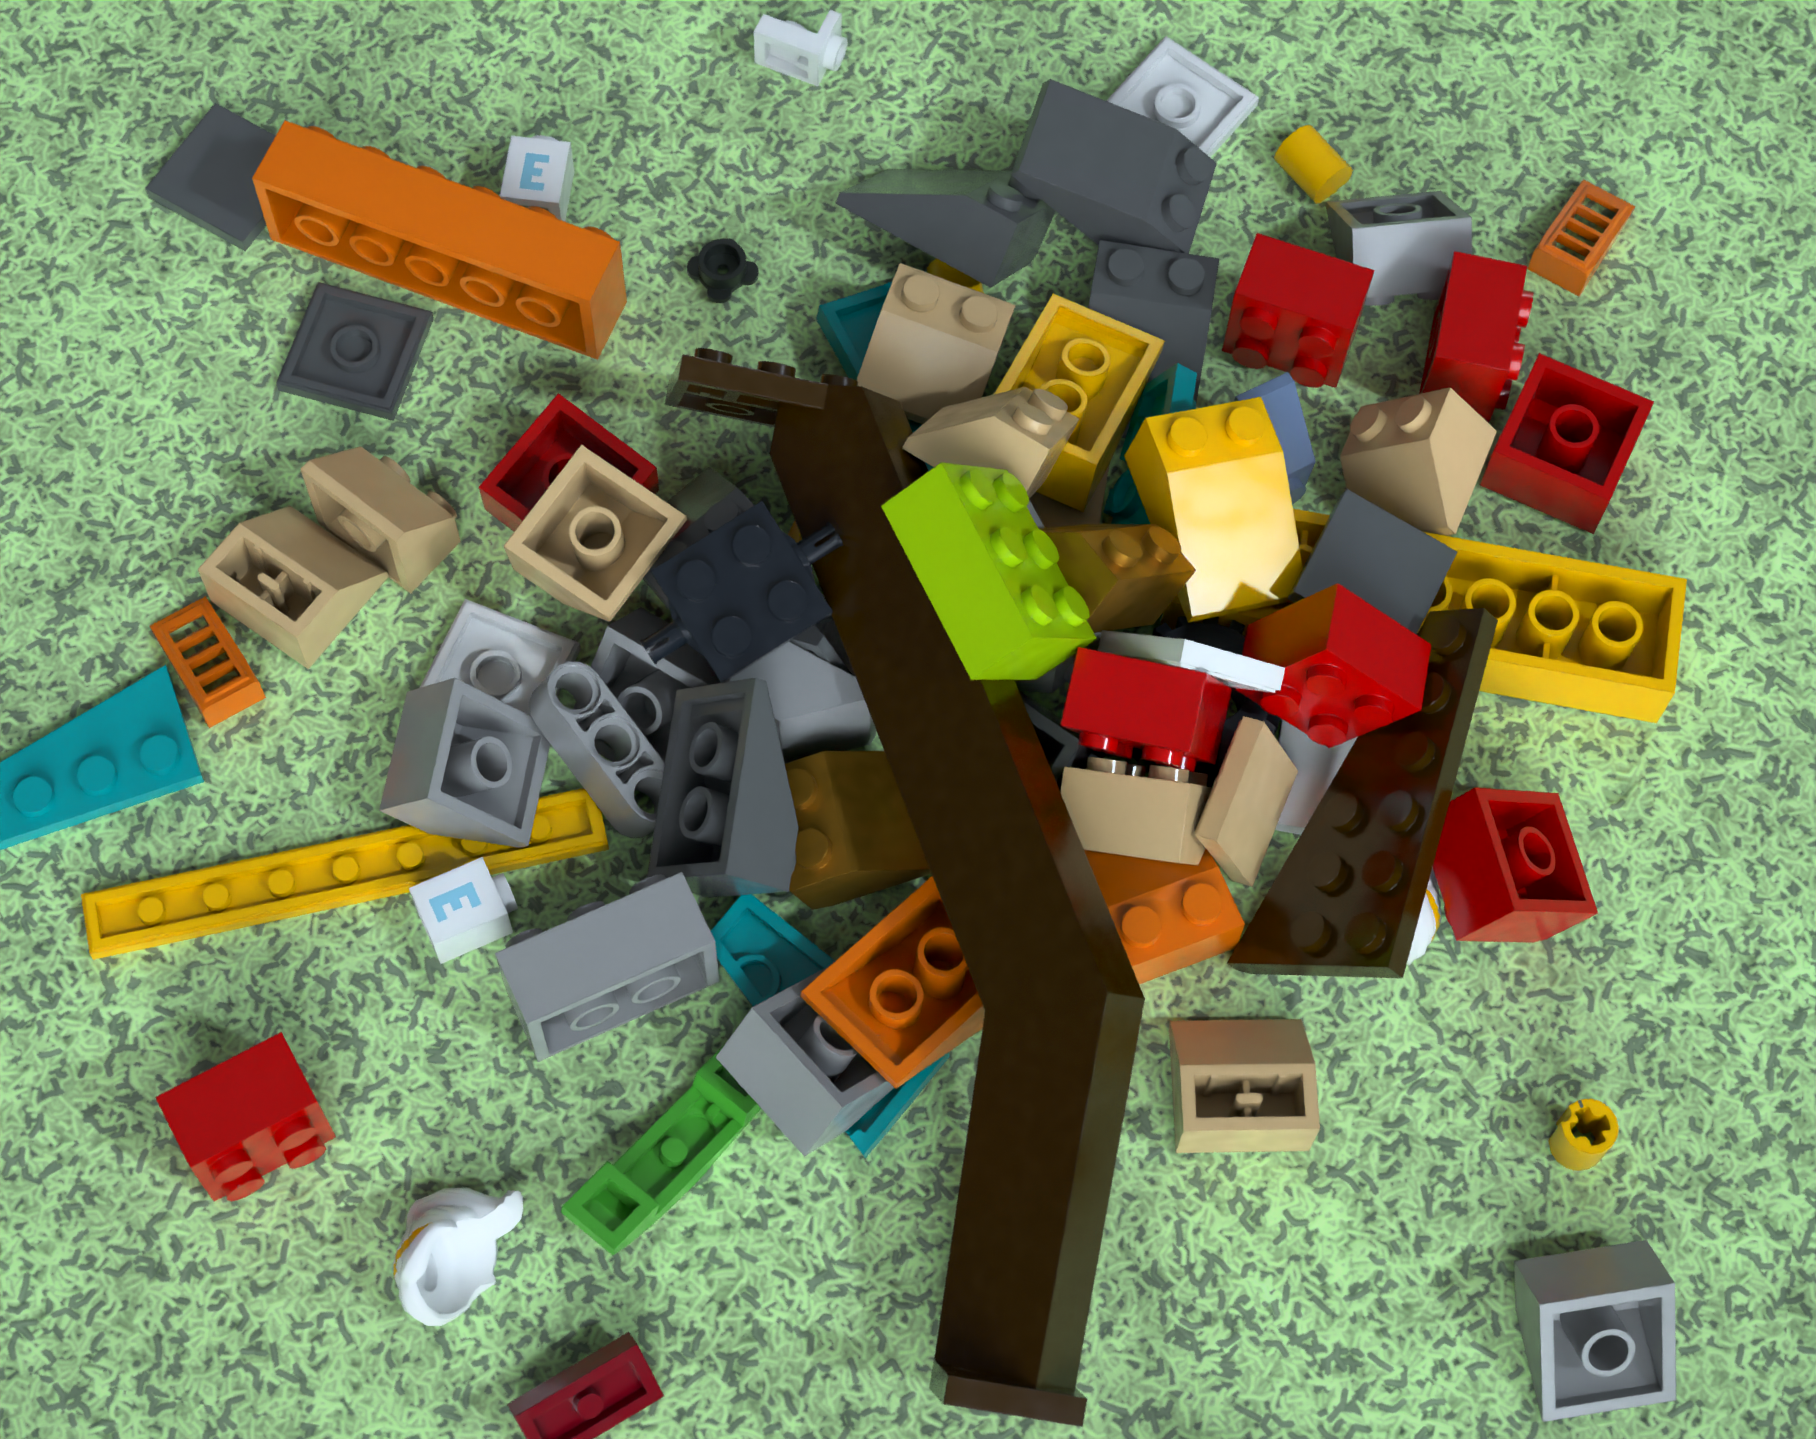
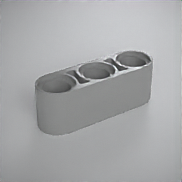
[529,661,665,838]

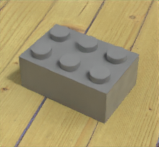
[495,872,720,1062]

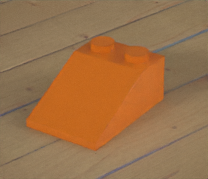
[1084,849,1245,984]
[800,876,985,1089]

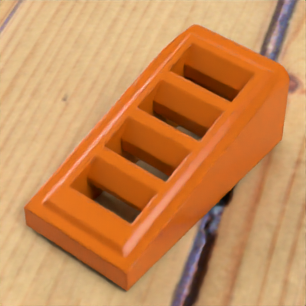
[1527,179,1636,297]
[150,596,266,728]

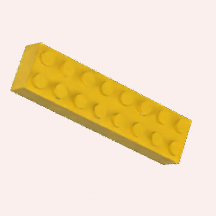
[1160,508,1687,723]

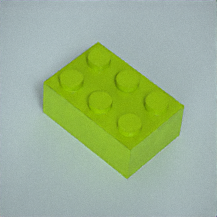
[881,462,1097,680]

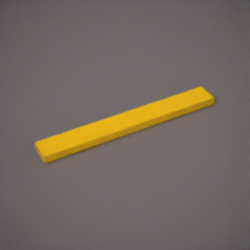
[81,788,609,960]

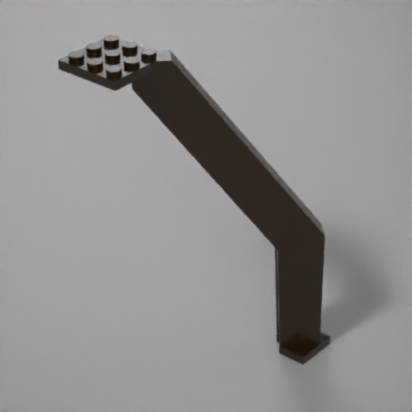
[664,348,1145,1427]

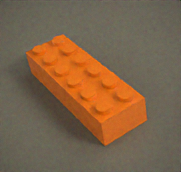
[252,120,627,360]

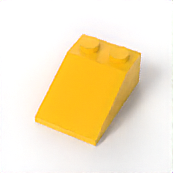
[994,293,1165,512]
[1124,397,1303,623]

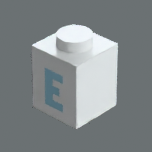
[500,135,575,222]
[409,857,518,964]

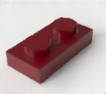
[507,1332,664,1439]

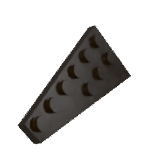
[1227,608,1498,978]

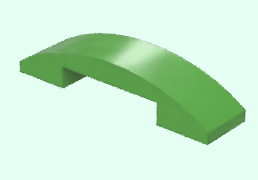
[561,1043,761,1256]

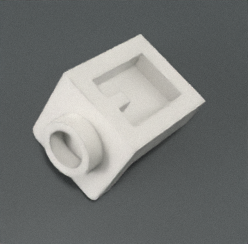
[754,10,848,86]

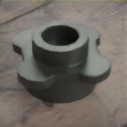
[687,238,759,303]

